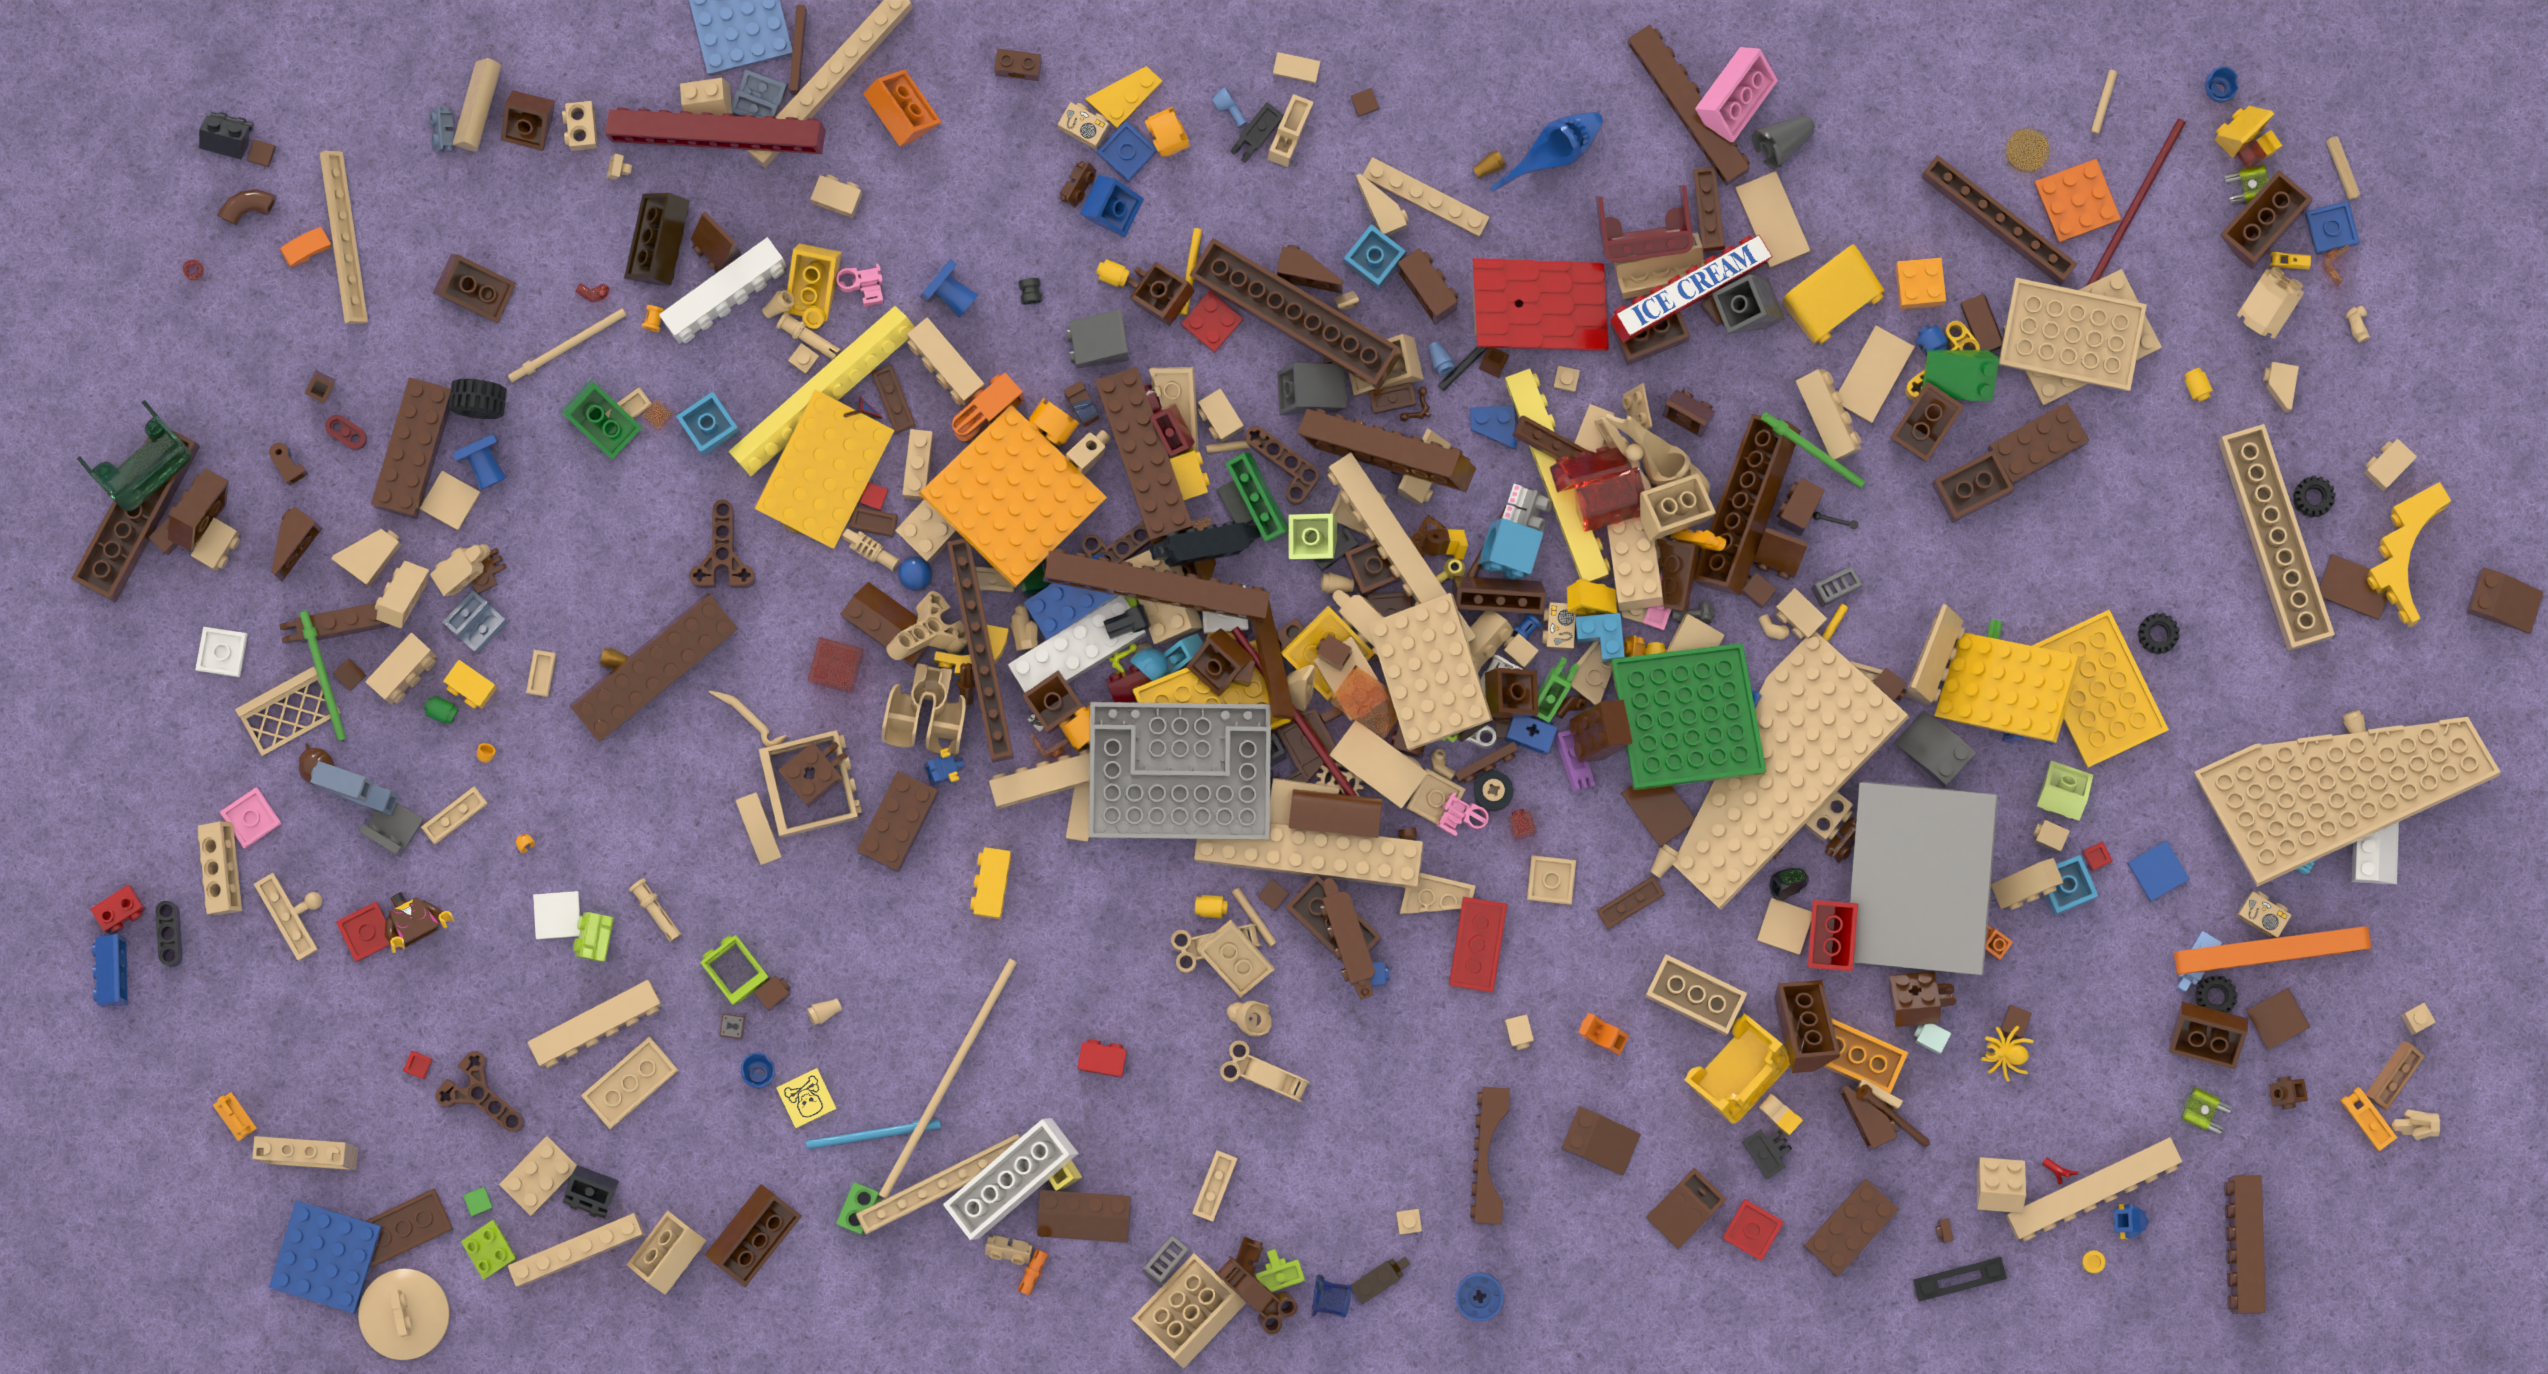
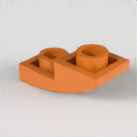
[280,227,331,268]
[1985,925,2013,960]

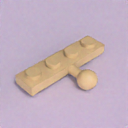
[1594,415,1652,498]
[254,873,322,961]

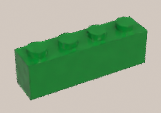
[1225,453,1289,542]

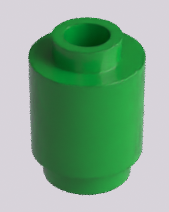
[423,695,459,724]

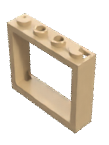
[759,730,862,838]
[252,1136,358,1170]

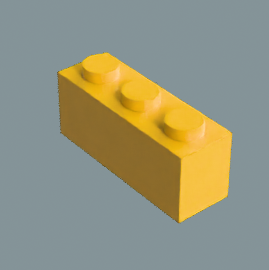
[970,847,1012,920]

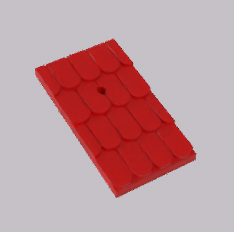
[1472,258,1609,351]

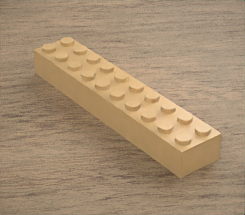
[2218,424,2335,652]
[1194,823,1424,889]

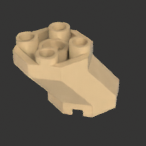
[2237,267,2304,339]

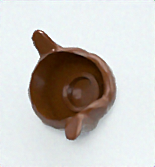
[298,743,335,785]

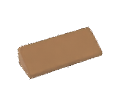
[2365,1041,2425,1111]

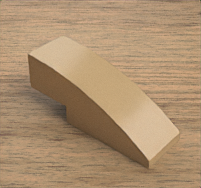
[1267,94,1314,167]
[736,792,782,865]

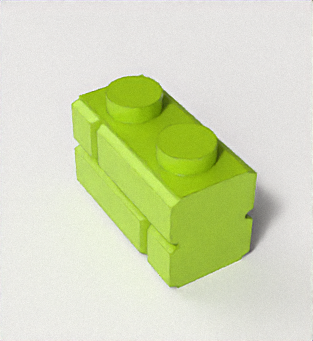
[573,912,614,962]

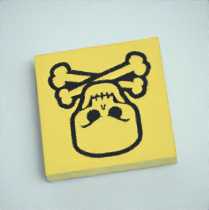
[777,1068,837,1129]

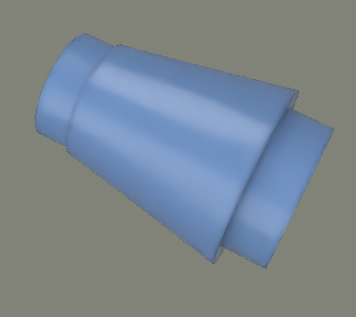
[1428,341,1455,376]

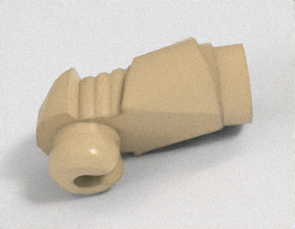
[2345,306,2370,343]

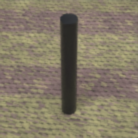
[1438,347,1488,391]

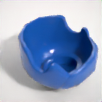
[2205,66,2239,103]
[898,556,932,591]
[741,1053,775,1089]

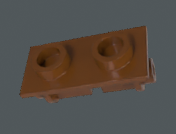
[1059,161,1097,208]
[1825,817,1857,864]
[1236,1237,1264,1275]

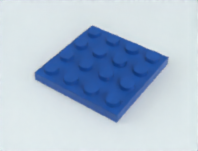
[269,1200,383,1314]

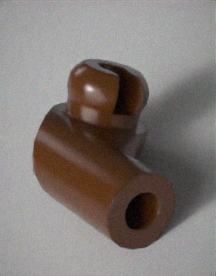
[1555,696,1587,719]

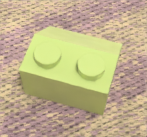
[1289,514,1338,560]
[2037,761,2093,821]

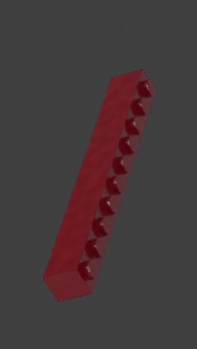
[605,107,826,154]

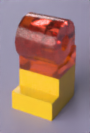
[2236,130,2283,169]

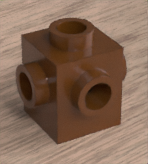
[2269,1076,2308,1110]

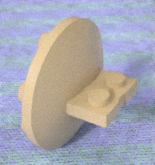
[358,1269,450,1360]

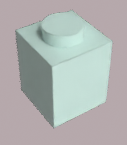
[1914,1024,1951,1054]

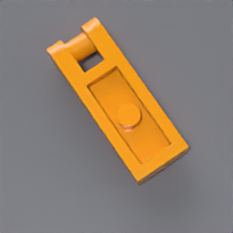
[1671,529,1726,551]
[2340,1087,2397,1151]

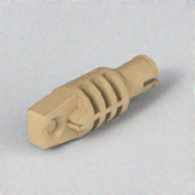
[842,529,900,571]

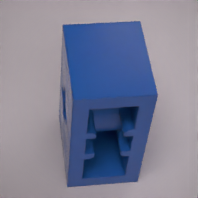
[1504,716,1557,755]

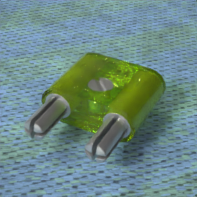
[2225,164,2269,204]
[2181,1087,2232,1134]

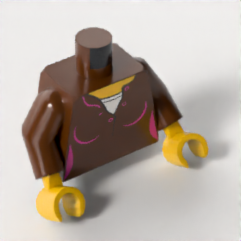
[385,892,455,953]

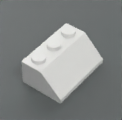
[2352,822,2399,885]

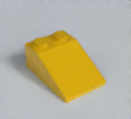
[2215,106,2274,158]
[784,243,842,321]

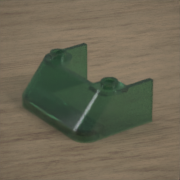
[77,400,192,511]

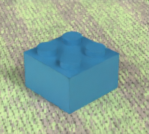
[1344,224,1406,291]
[676,392,740,457]
[2044,855,2098,916]

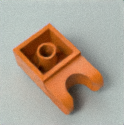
[952,373,1025,443]

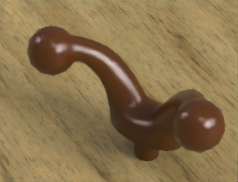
[1400,387,1431,422]

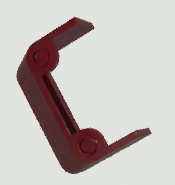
[1595,185,1693,262]

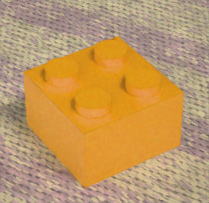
[1895,258,1946,310]

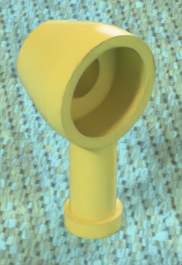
[1435,558,1465,584]

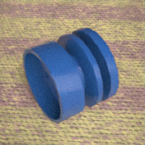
[1456,1272,1503,1321]

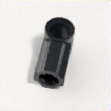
[1103,604,1151,640]

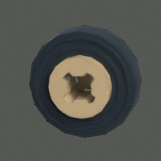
[1473,771,1514,811]

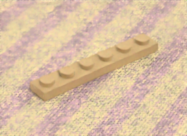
[1362,157,1490,237]

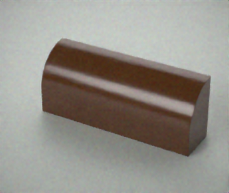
[1452,576,1546,614]
[1289,789,1383,838]

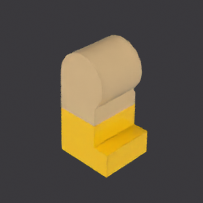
[1759,1094,1803,1136]

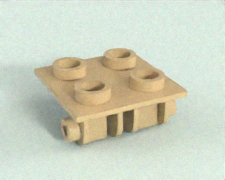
[1622,383,1652,431]

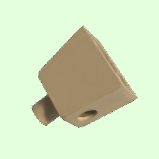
[1065,430,1111,475]

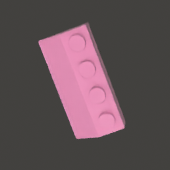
[1695,47,1778,142]

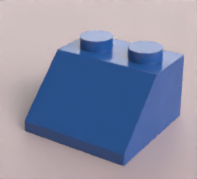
[1080,175,1144,238]

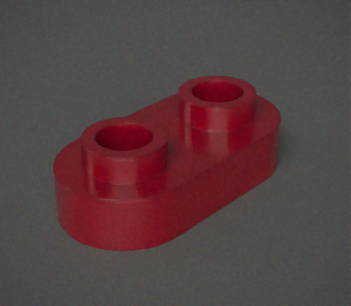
[325,415,367,450]

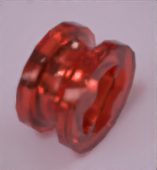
[183,259,204,280]

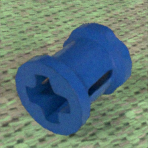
[1513,613,1542,641]

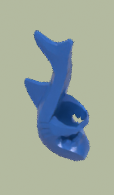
[1490,112,1603,192]

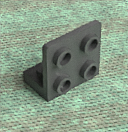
[358,803,423,857]

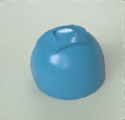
[1129,648,1168,681]

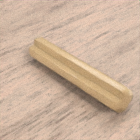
[2326,136,2360,200]

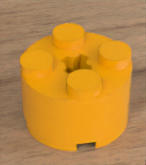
[1145,106,1191,158]
[1028,397,1079,447]
[1059,705,1090,752]

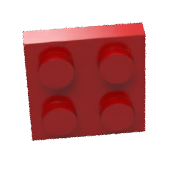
[1181,291,1243,353]
[336,902,390,962]
[1722,1199,1784,1261]

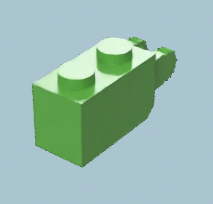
[1536,657,1579,723]

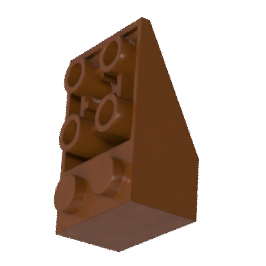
[1645,1168,1727,1249]

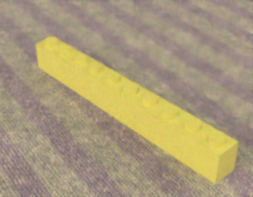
[728,306,915,476]
[1505,369,1611,583]

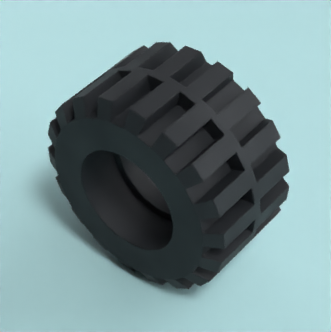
[448,379,507,419]

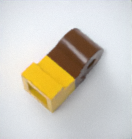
[1422,529,1468,560]

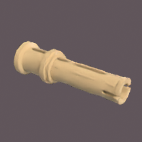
[776,311,841,360]
[628,878,681,942]

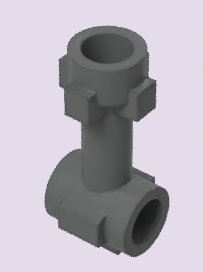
[1672,602,1715,624]

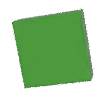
[463,1187,493,1217]

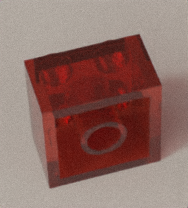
[807,637,864,694]

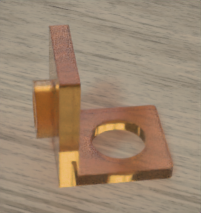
[2321,244,2350,286]
[1410,515,1446,558]
[1030,733,1070,760]

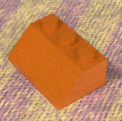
[863,69,942,147]

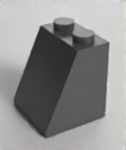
[1712,274,1785,334]
[1066,309,1129,368]
[1277,363,1348,415]

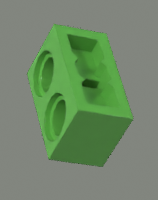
[836,1182,882,1235]

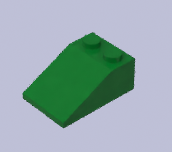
[1922,350,1999,401]
[561,380,643,460]

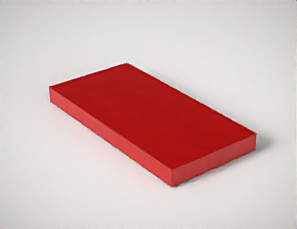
[1449,896,1508,992]

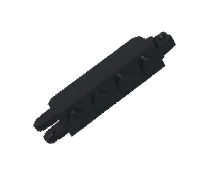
[1149,521,1261,568]

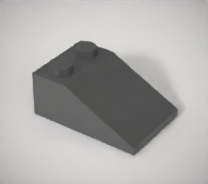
[1894,711,1976,788]

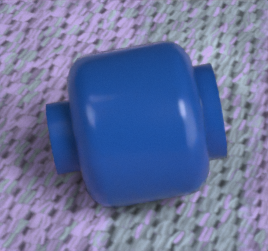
[1916,325,1949,357]

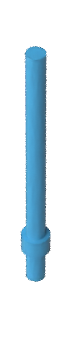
[806,1119,941,1149]

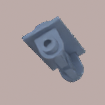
[430,105,455,153]

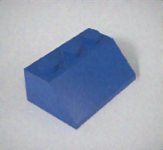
[92,934,128,1007]

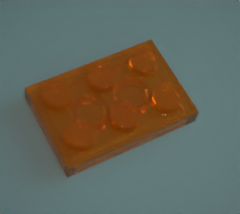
[1330,665,1398,739]

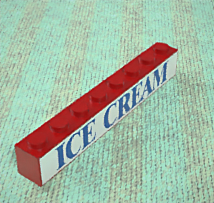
[1609,235,1773,343]

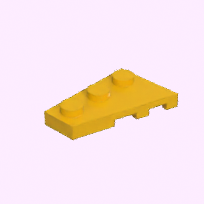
[1085,66,1162,129]

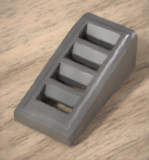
[1811,566,1863,608]
[1142,1235,1189,1286]

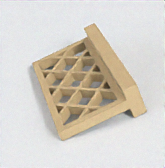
[235,666,341,756]

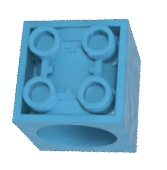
[1478,518,1544,580]

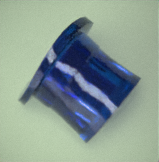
[1311,1274,1351,1318]

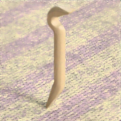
[709,691,787,747]

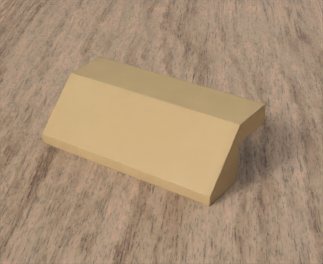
[1614,232,1705,300]

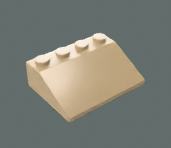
[1905,604,1965,706]
[1131,1253,1246,1369]

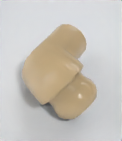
[1758,614,1789,640]
[1431,749,1456,781]

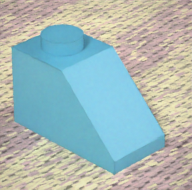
[1163,633,1204,676]

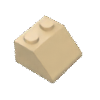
[680,78,732,116]

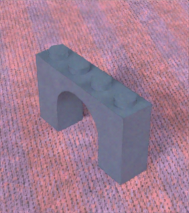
[310,761,399,816]

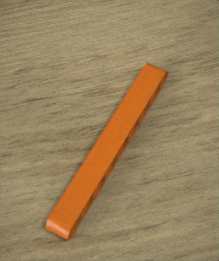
[2173,926,2372,975]

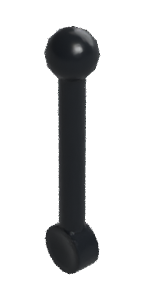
[1813,512,1858,529]

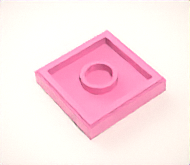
[220,787,282,849]

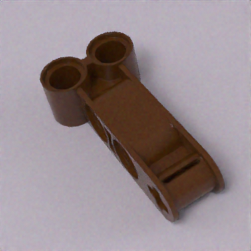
[1214,1256,1298,1335]

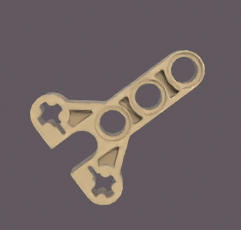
[886,591,968,660]

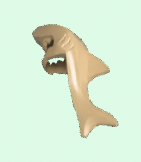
[1605,414,1710,495]

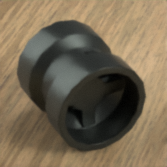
[1018,278,1043,305]

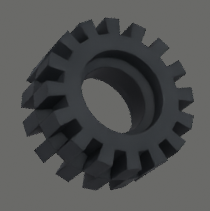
[2293,476,2336,518]
[2138,613,2180,654]
[2195,975,2238,1013]

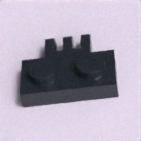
[1741,1129,1792,1180]

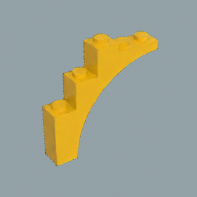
[2367,482,2451,628]

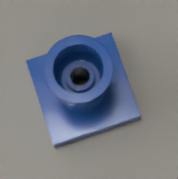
[919,259,979,318]
[453,434,507,491]

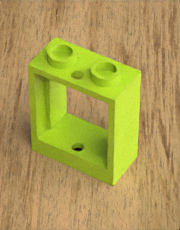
[700,935,770,1006]

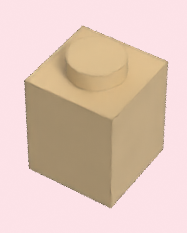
[1503,633,1539,670]
[2032,820,2070,853]
[2400,1002,2435,1035]
[1505,1014,1534,1050]

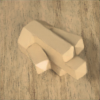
[1010,604,1038,651]
[2392,1109,2440,1140]

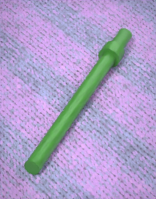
[1761,412,1865,488]
[299,610,346,741]

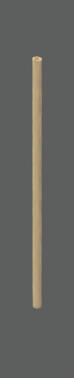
[879,958,1017,1199]

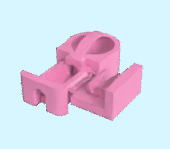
[836,264,883,307]
[1437,793,1489,836]

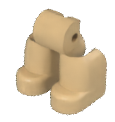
[881,663,966,756]

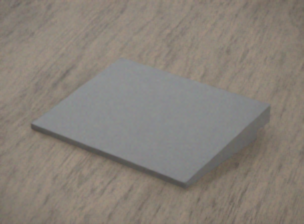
[1089,702,1271,840]
[1850,781,1998,975]

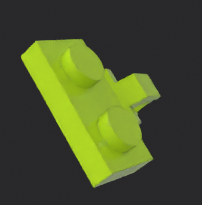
[1255,1249,1305,1292]

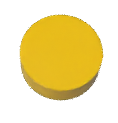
[802,305,826,329]
[2082,1250,2105,1273]

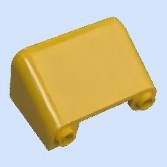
[1782,244,1885,345]
[1684,1013,1790,1124]

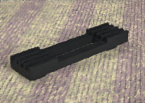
[1913,1257,2007,1302]

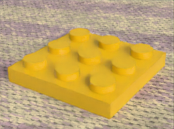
[1281,606,1375,700]

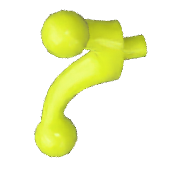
[1109,644,1137,673]

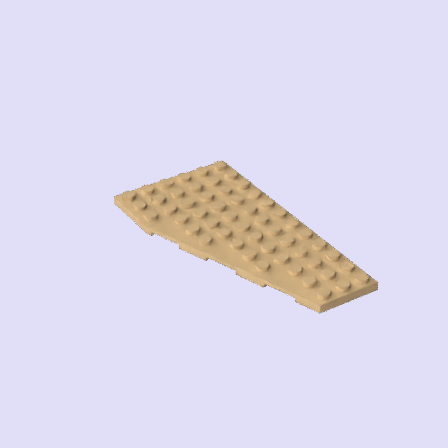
[1673,631,1909,910]
[2194,717,2501,887]

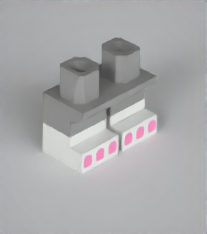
[1502,484,1553,532]

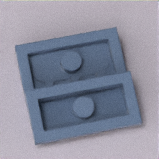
[732,69,788,118]
[443,590,508,655]

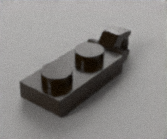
[1350,1257,1410,1305]

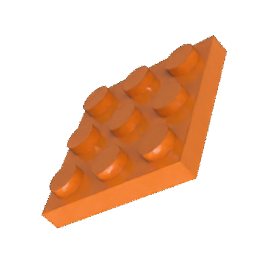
[2034,158,2121,243]

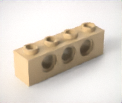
[198,821,242,915]

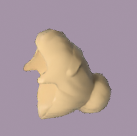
[1227,1001,1272,1037]

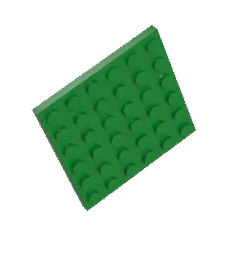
[1611,643,1766,790]

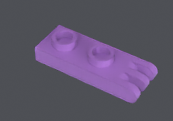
[1554,730,1595,792]

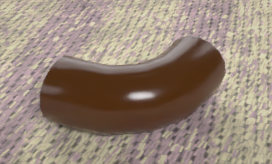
[217,189,277,225]

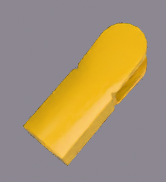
[2269,252,2311,270]

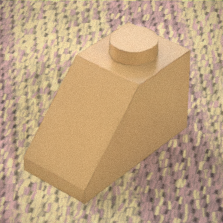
[2263,362,2299,413]
[1287,665,1315,711]

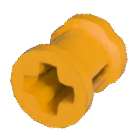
[641,305,665,332]

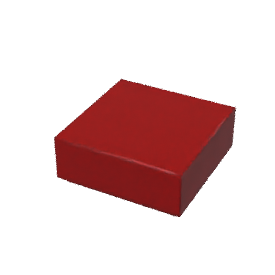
[860,482,888,511]
[2082,842,2113,871]
[403,1050,433,1080]

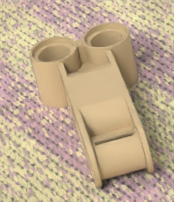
[1171,924,1262,974]
[1220,1040,1311,1103]

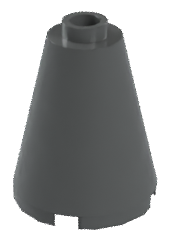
[1752,115,1815,169]

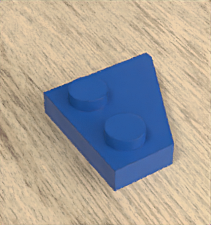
[1470,406,1516,449]

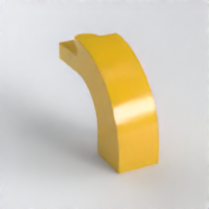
[934,625,1009,676]

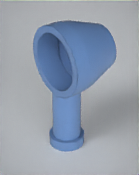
[1212,87,1247,127]

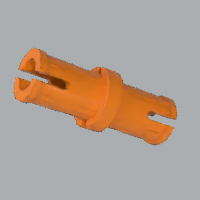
[1017,1249,1049,1296]

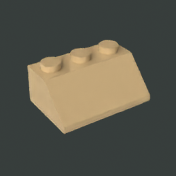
[1398,429,1451,507]
[1640,473,1716,541]
[626,1210,707,1295]

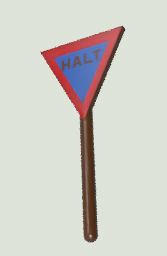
[843,396,883,419]

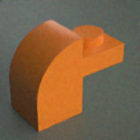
[1578,1012,1629,1056]

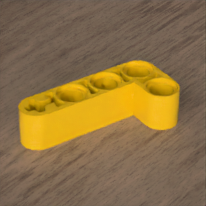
[1905,321,1980,401]

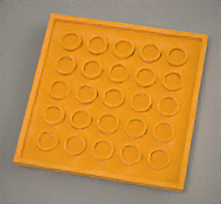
[919,405,1107,588]

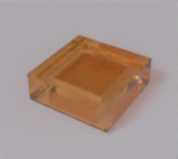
[642,399,674,431]

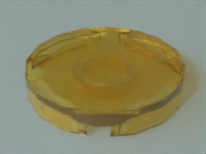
[2005,128,2050,173]

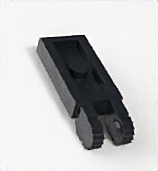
[1230,102,1284,163]

